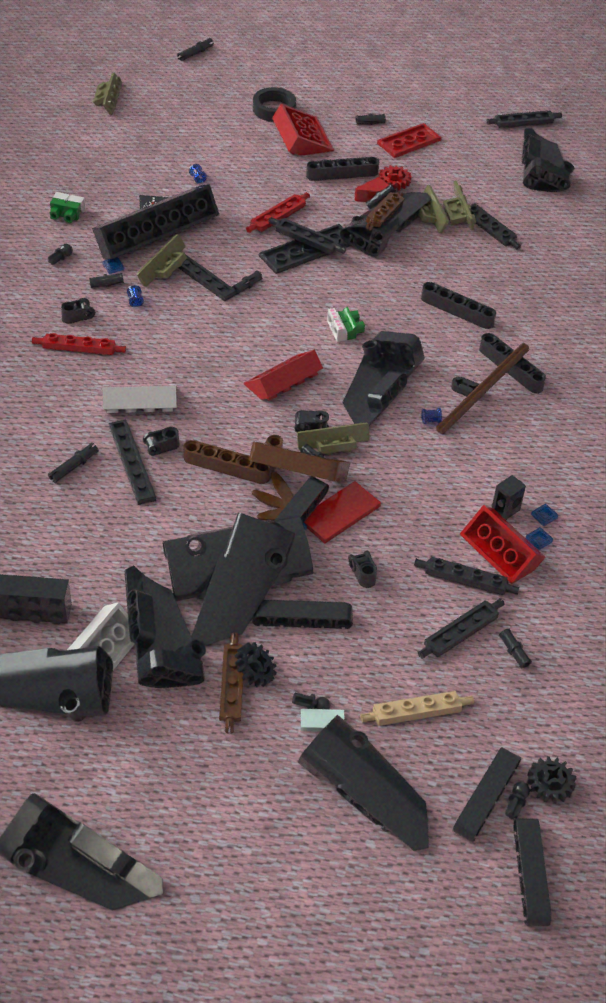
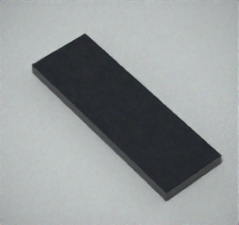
[259,224,352,274]

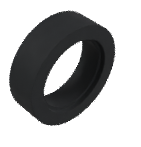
[253,87,296,122]

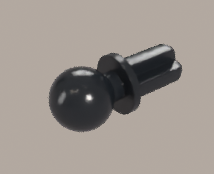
[48,244,73,265]
[292,693,331,709]
[505,782,530,820]

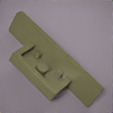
[93,72,122,115]
[443,180,476,231]
[418,185,449,233]
[137,234,187,287]
[297,422,369,455]

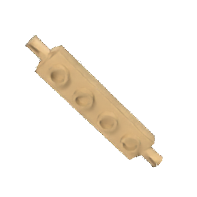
[360,691,474,726]

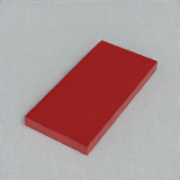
[377,123,442,158]
[303,481,381,544]

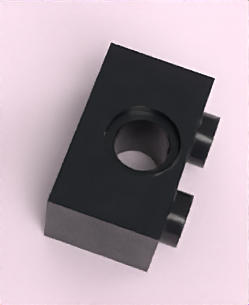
[491,475,526,520]

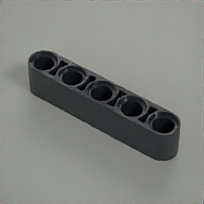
[306,157,380,181]
[421,282,496,329]
[479,333,546,394]
[275,476,329,524]
[252,600,353,629]
[453,747,522,842]
[513,818,551,926]

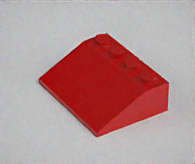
[273,104,334,156]

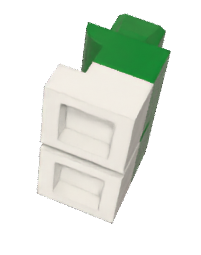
[50,192,85,223]
[327,307,365,342]

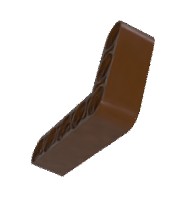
[183,434,283,484]
[249,441,351,482]

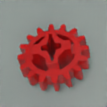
[378,165,412,191]

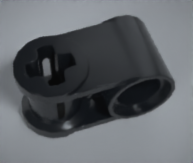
[61,298,96,324]
[294,410,329,432]
[143,426,180,456]
[348,550,377,588]

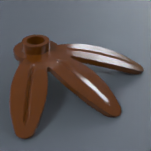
[251,472,294,521]

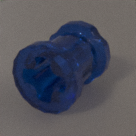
[189,164,207,184]
[127,285,144,307]
[421,407,442,424]

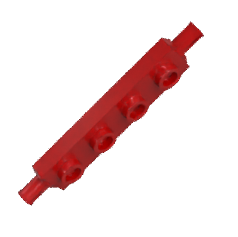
[246,192,310,233]
[32,333,126,355]

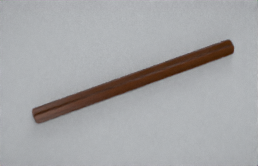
[436,343,529,434]

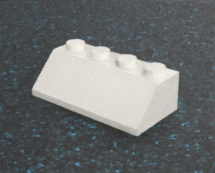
[102,386,177,413]
[67,603,135,670]

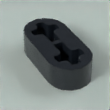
[451,377,479,397]

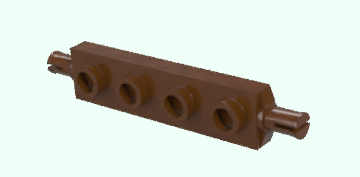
[365,191,405,230]
[219,633,243,734]

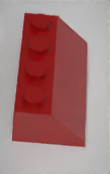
[244,349,323,401]
[460,505,546,584]

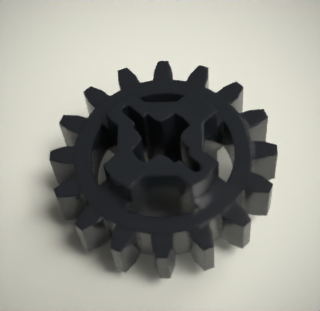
[234,642,277,688]
[527,756,576,804]

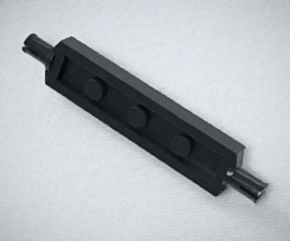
[487,110,562,128]
[467,203,521,250]
[269,217,346,254]
[414,556,520,595]
[418,598,505,659]

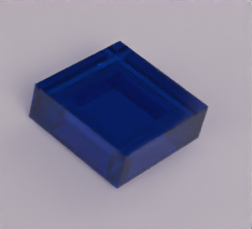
[103,257,124,274]
[531,503,558,526]
[526,527,553,550]

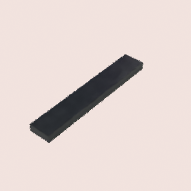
[159,250,237,302]
[108,419,156,505]

